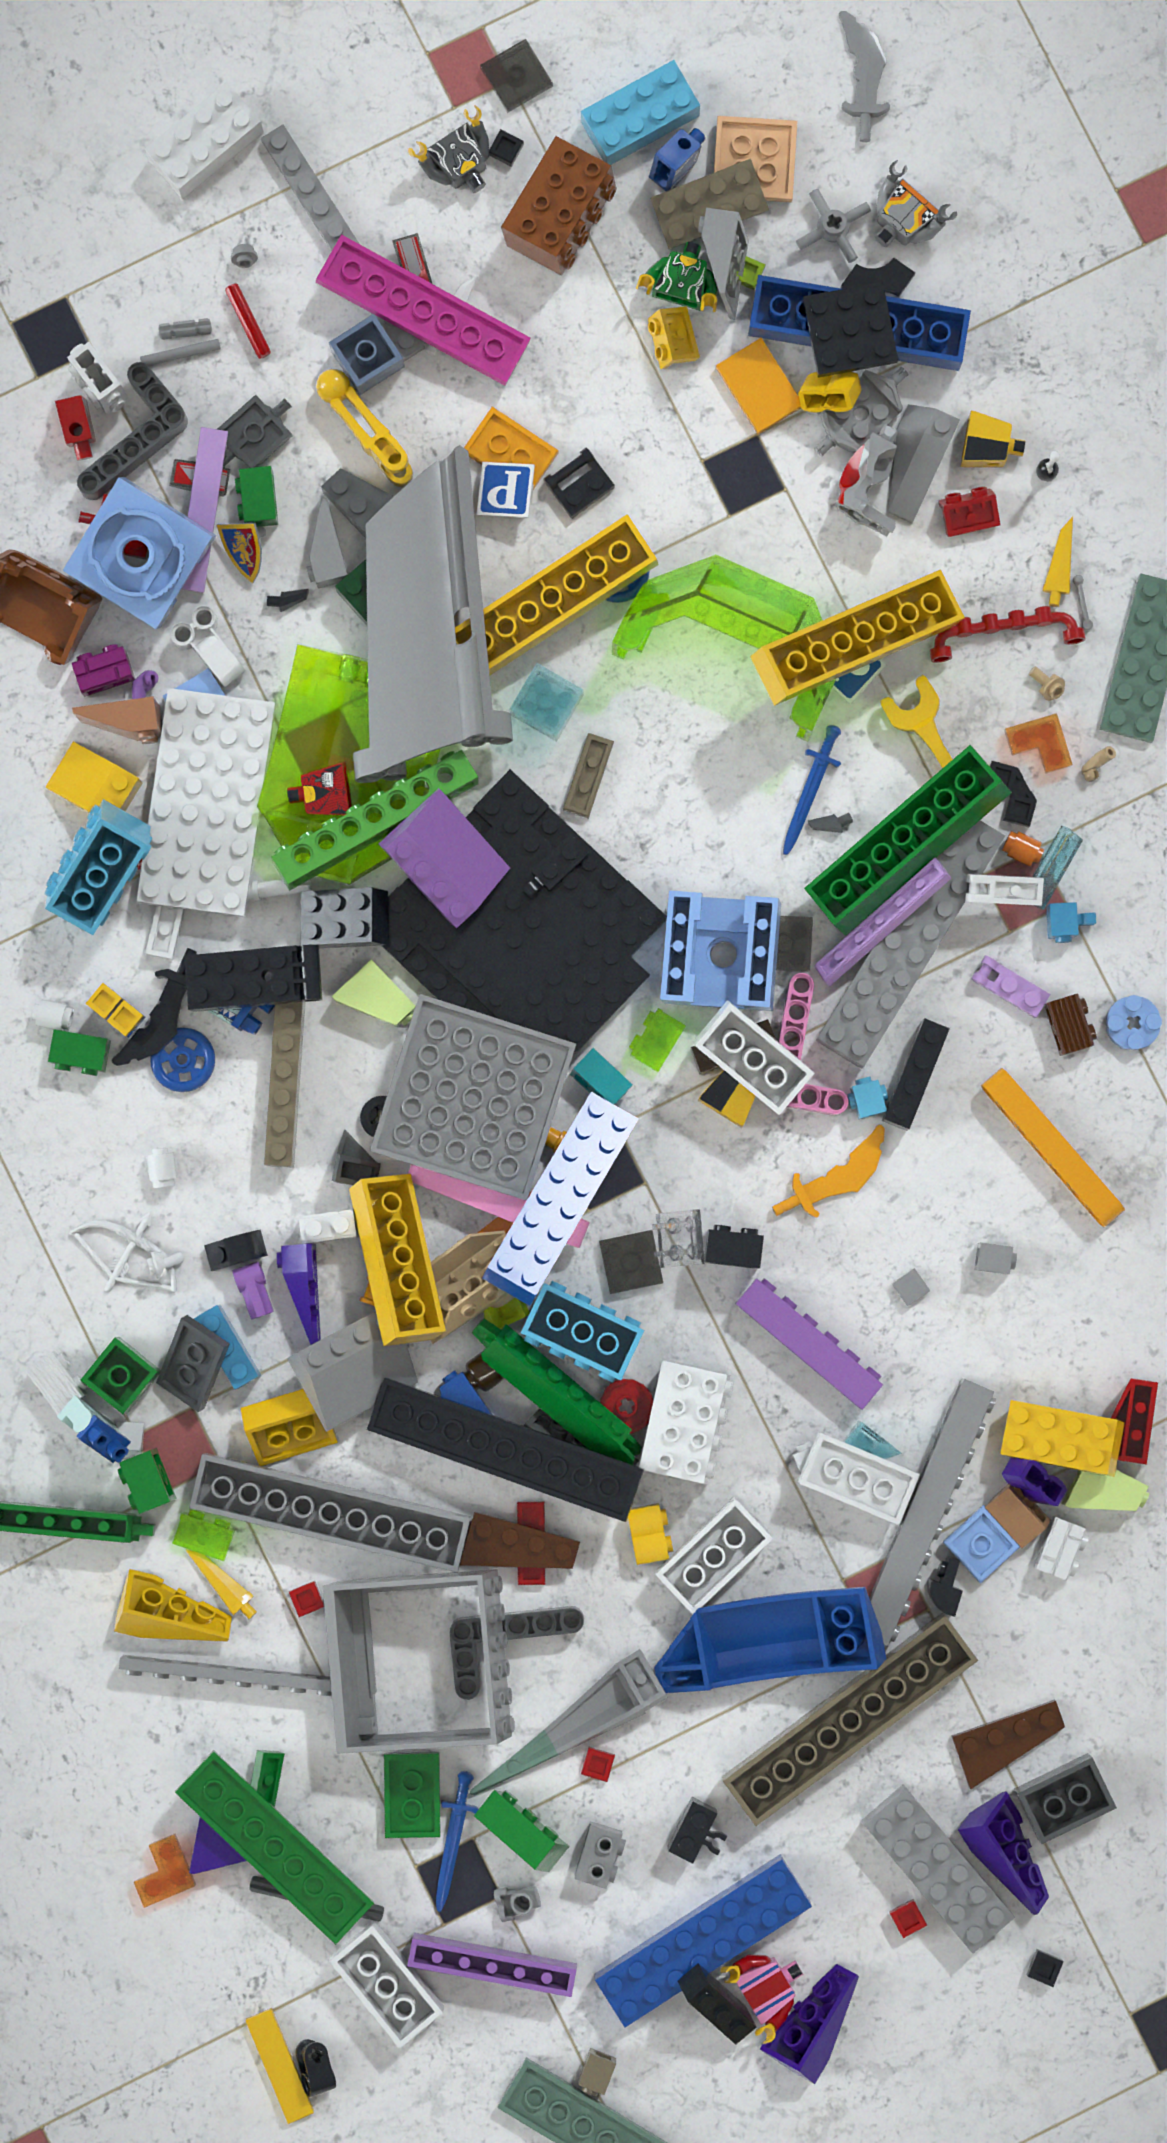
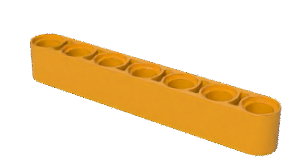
[981,1068,1125,1228]

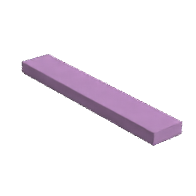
[182,427,228,593]
[814,858,951,986]

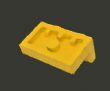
[648,306,700,369]

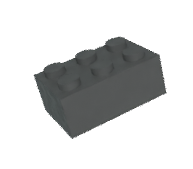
[1014,1753,1117,1844]

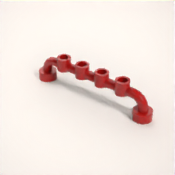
[929,606,1086,663]

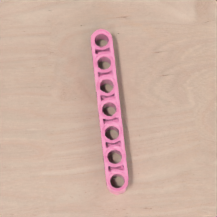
[408,1164,590,1248]

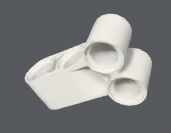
[170,605,246,687]

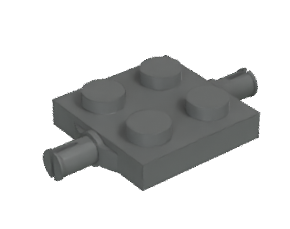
[217,395,292,468]

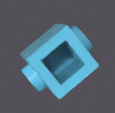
[847,1076,888,1120]

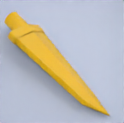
[1043,516,1073,607]
[185,1549,257,1619]

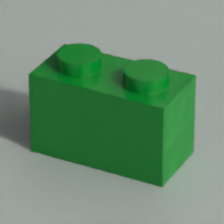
[235,466,279,527]
[48,1030,111,1076]

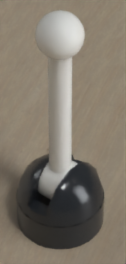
[1036,451,1060,482]

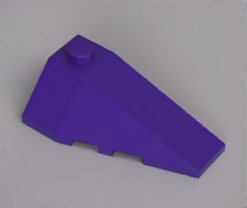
[958,1791,1049,1915]
[760,1964,859,2084]

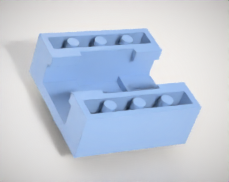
[63,477,217,629]
[660,891,781,1012]

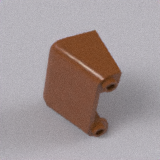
[0,549,102,665]

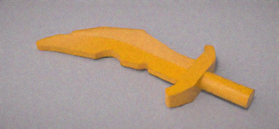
[772,1125,885,1218]

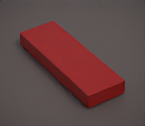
[517,1501,545,1585]

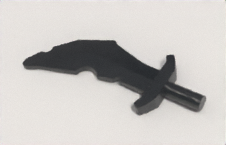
[112,948,197,1066]

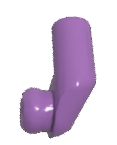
[132,670,159,699]

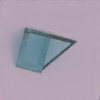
[843,1421,902,1459]

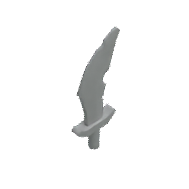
[839,11,890,142]

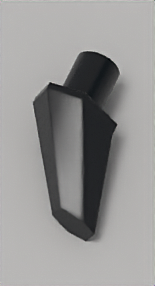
[267,589,309,612]

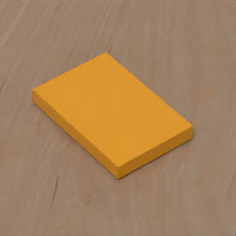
[715,338,801,434]
[464,407,559,490]

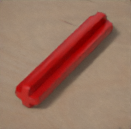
[225,283,271,359]

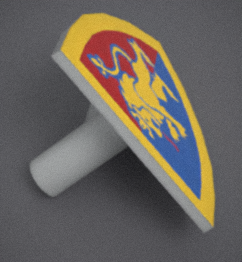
[217,523,266,583]

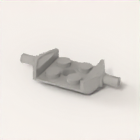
[814,367,909,456]

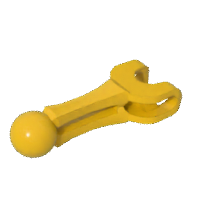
[316,369,413,487]
[880,675,953,768]

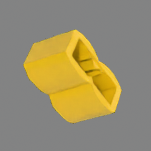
[798,372,862,412]
[628,1503,673,1565]

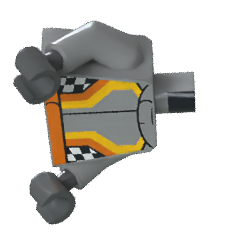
[875,160,957,247]

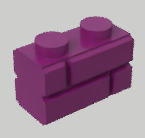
[72,644,135,697]

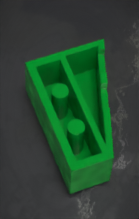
[474,1790,570,1872]

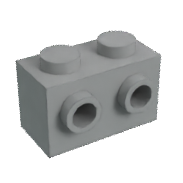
[575,1821,626,1889]

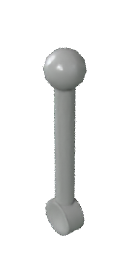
[1073,575,1093,630]

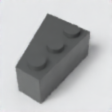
[321,468,394,538]

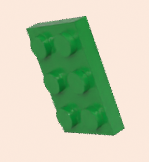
[384,1752,441,1838]

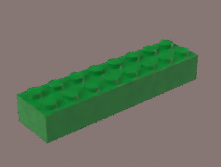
[804,745,1012,936]

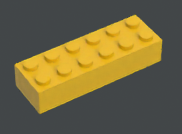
[349,1174,446,1346]

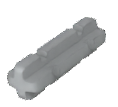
[159,318,212,340]

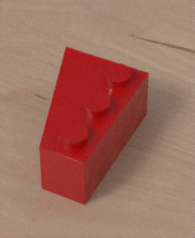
[1111,1378,1158,1465]

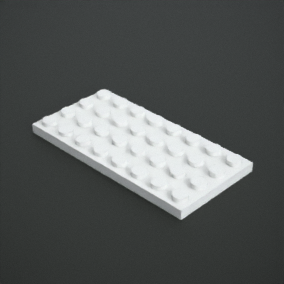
[136,688,276,917]

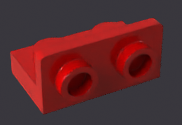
[938,487,1001,537]

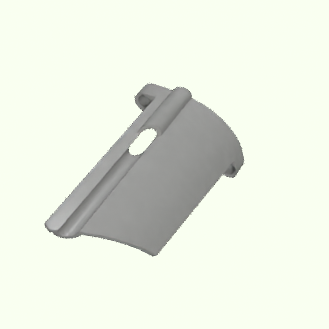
[353,445,513,783]

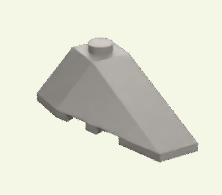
[888,404,960,523]

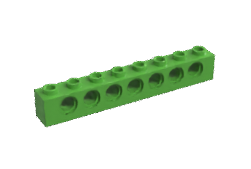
[271,750,478,891]

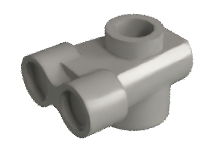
[494,1887,541,1922]

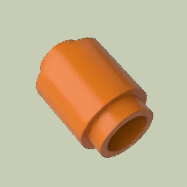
[1002,831,1044,866]

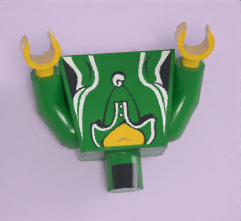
[636,241,718,312]

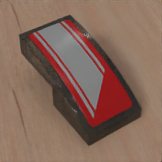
[392,233,432,284]
[169,459,231,497]

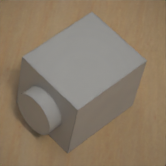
[974,1242,1017,1274]

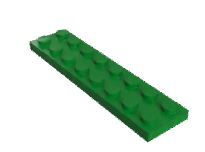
[175,1750,374,1945]

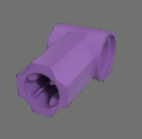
[232,1261,274,1320]

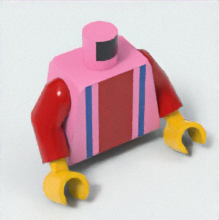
[720,1955,804,2044]

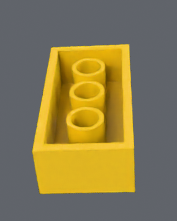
[1000,1400,1124,1477]

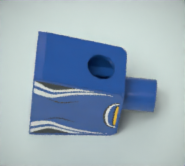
[649,128,705,191]

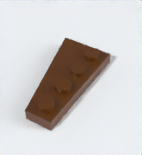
[459,1512,580,1569]
[951,1700,1065,1789]

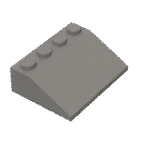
[698,208,749,320]
[288,1311,418,1432]

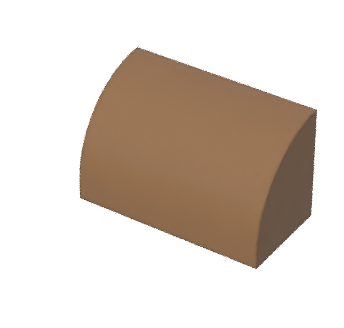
[985,1484,1051,1548]

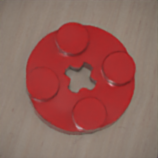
[600,1379,654,1433]

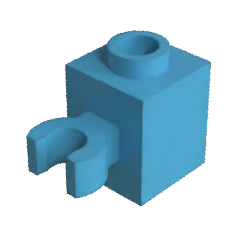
[1046,902,1096,943]

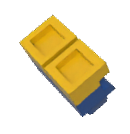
[85,983,146,1038]

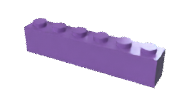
[735,1278,883,1410]
[407,1933,577,1997]

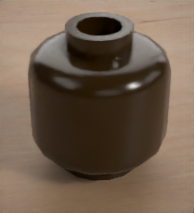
[464,1351,504,1392]

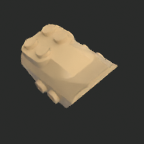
[431,1230,515,1344]

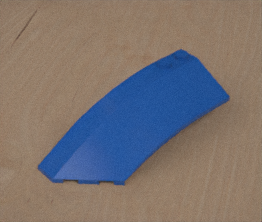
[654,1587,886,1693]

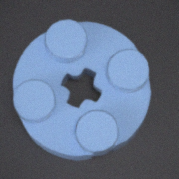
[1106,995,1162,1050]

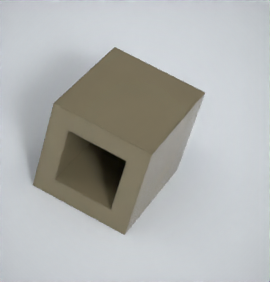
[578,2048,616,2096]

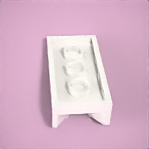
[797,1432,920,1525]

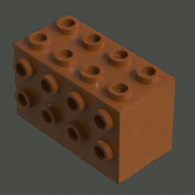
[501,136,617,276]

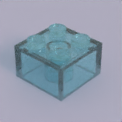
[509,663,584,741]

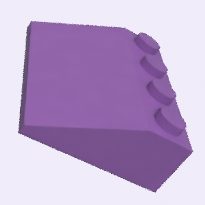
[379,788,510,928]

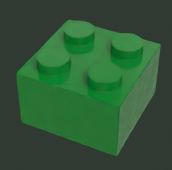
[80,1337,161,1415]
[118,1448,177,1514]

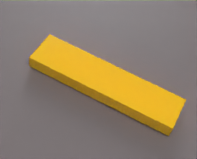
[245,2008,314,2124]

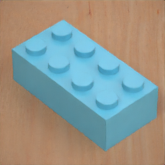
[581,60,700,165]

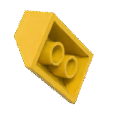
[240,1389,338,1466]

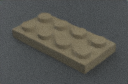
[650,158,769,249]

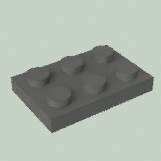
[156,1315,230,1412]

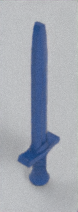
[783,725,841,855]
[436,1771,479,1912]

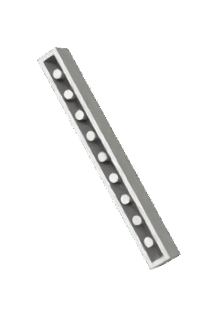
[869,1378,996,1646]

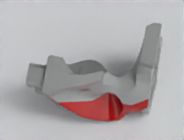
[835,424,899,537]

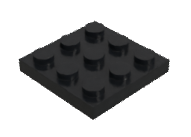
[803,282,898,378]

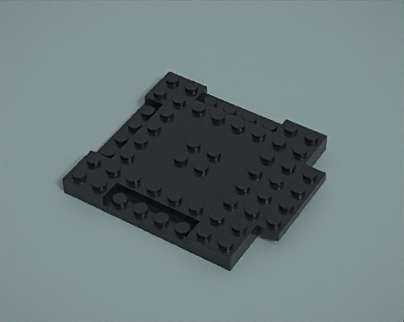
[381,769,667,1054]

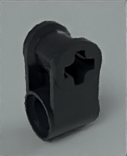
[296,2039,336,2097]

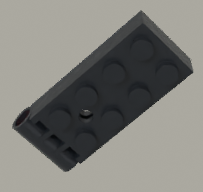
[185,944,322,1012]

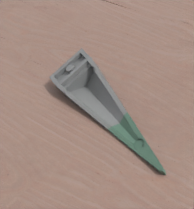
[470,1649,668,1795]

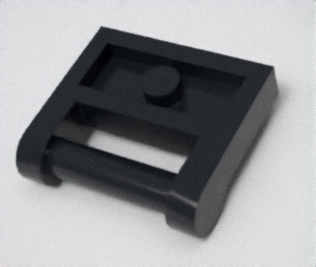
[543,447,615,519]

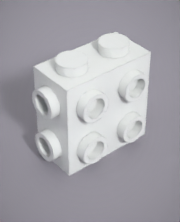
[67,342,128,414]

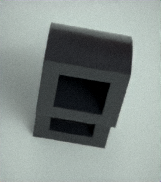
[204,1229,268,1271]
[927,1556,963,1617]

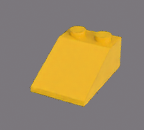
[46,741,143,813]

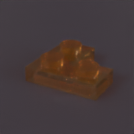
[1004,713,1073,774]
[134,1833,196,1908]

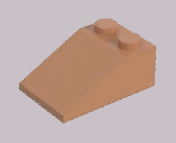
[72,696,163,744]

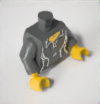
[408,105,489,193]

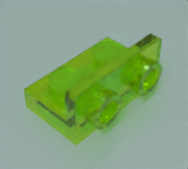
[629,1008,686,1072]
[172,1509,236,1561]

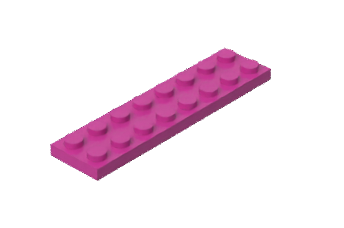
[316,234,531,386]

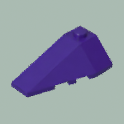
[277,1243,321,1345]

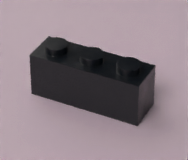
[678,1963,757,2045]

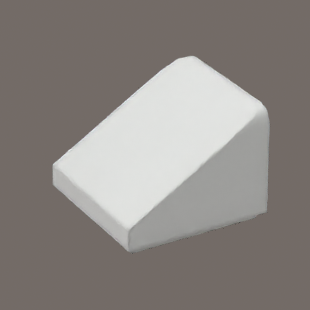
[116,1422,144,1451]

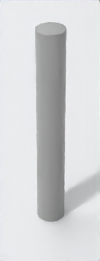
[140,339,221,366]

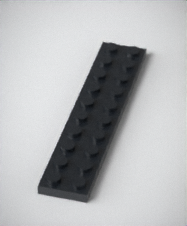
[367,1377,644,1522]

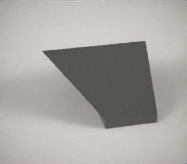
[332,1130,381,1186]

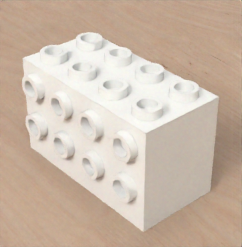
[639,1360,734,1484]

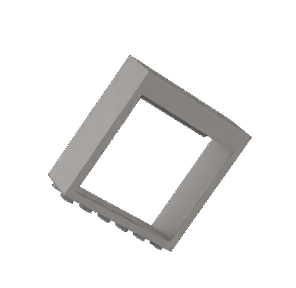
[323,1569,515,1754]

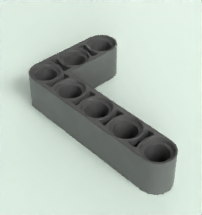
[77,362,188,500]
[450,1606,584,1700]

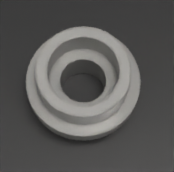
[231,244,258,268]

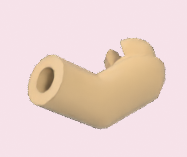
[1081,746,1116,782]

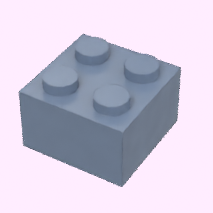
[329,314,405,395]

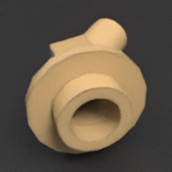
[1029,666,1065,701]

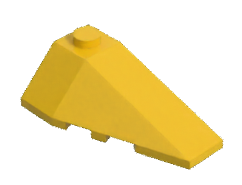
[114,1569,232,1642]

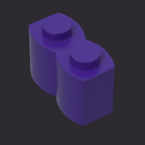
[1002,1457,1067,1506]

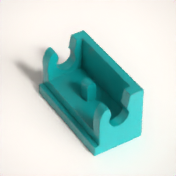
[569,1048,633,1105]

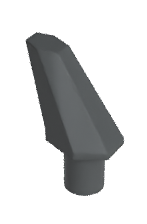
[808,812,853,833]

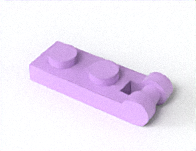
[971,955,1051,1018]

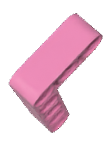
[778,973,848,1115]

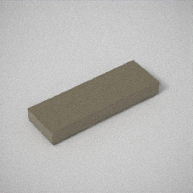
[563,733,614,819]

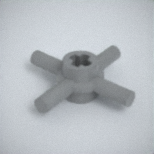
[796,189,871,263]

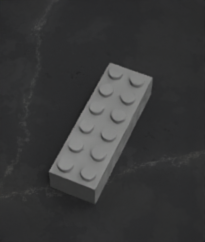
[862,1785,1015,1954]

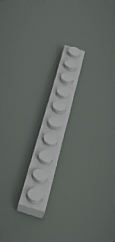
[261,125,425,362]

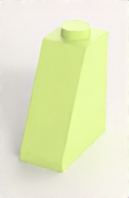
[332,959,415,1027]
[1062,1470,1149,1511]

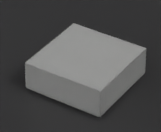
[892,1268,930,1306]

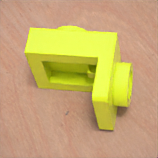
[483,1298,530,1329]

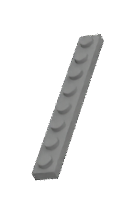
[119,1655,332,1696]

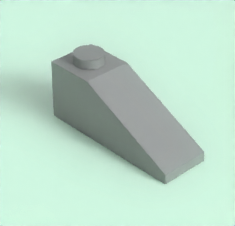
[306,498,348,589]

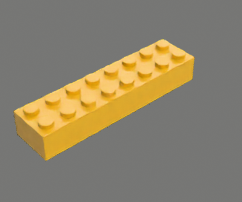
[455,514,659,676]
[750,569,965,706]

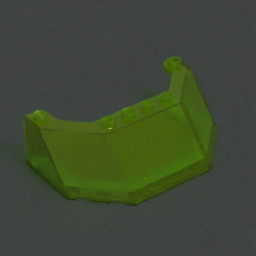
[612,554,837,742]

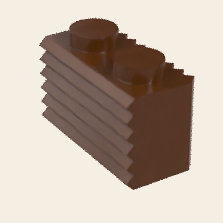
[1044,993,1097,1056]

